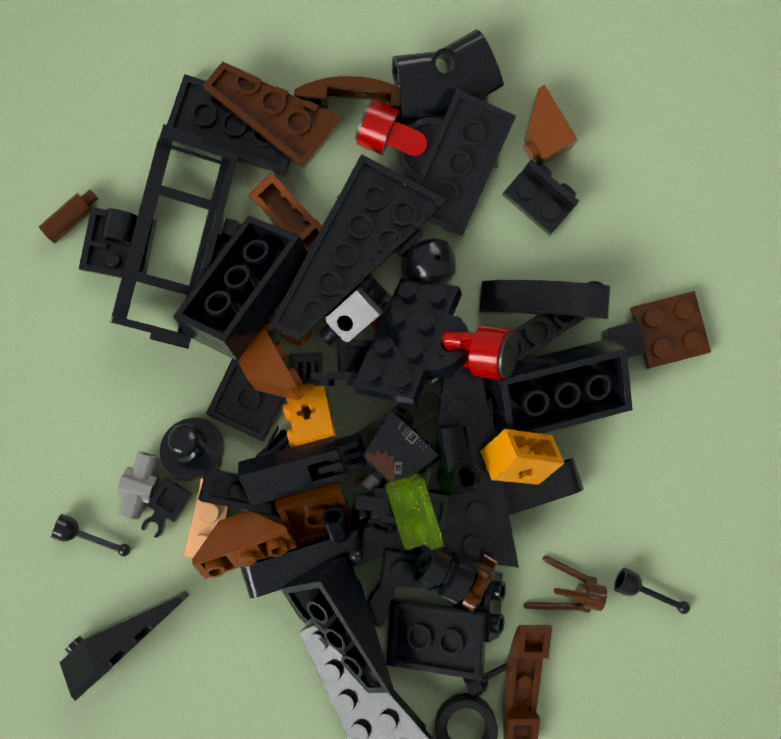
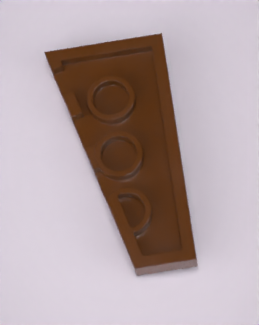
[202,62,344,170]

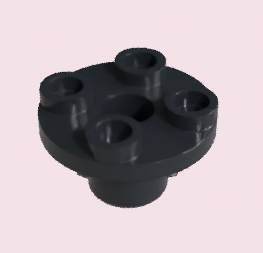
[159,417,225,481]

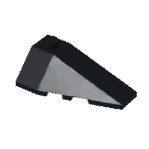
[59,590,189,701]

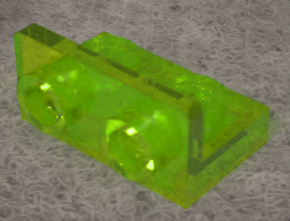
[385,474,444,550]

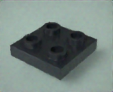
[79,207,157,278]

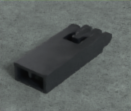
[238,434,367,506]

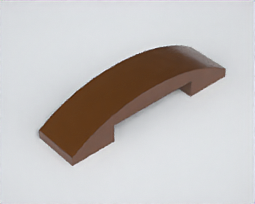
[294,76,401,116]
[503,625,552,739]

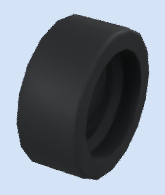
[435,693,498,739]

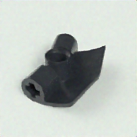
[392,29,504,120]

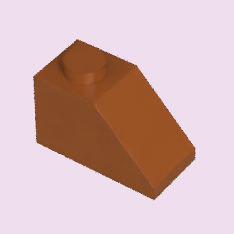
[523,85,578,164]

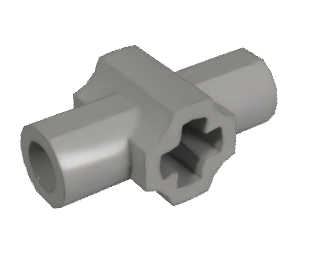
[118,451,159,519]

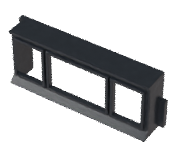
[110,124,238,349]

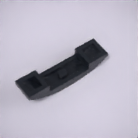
[479,280,611,319]

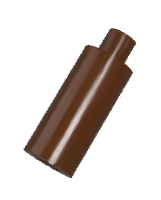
[39,189,99,243]

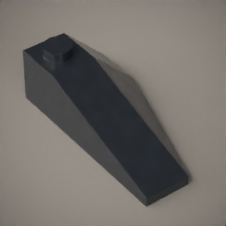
[281,557,394,693]

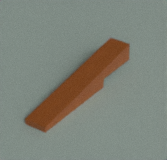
[248,172,390,332]

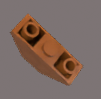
[238,320,303,400]
[192,511,297,579]

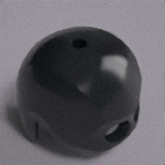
[401,238,456,284]

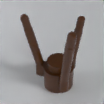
[523,556,607,613]

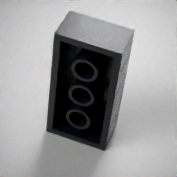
[173,215,308,361]
[489,339,633,434]

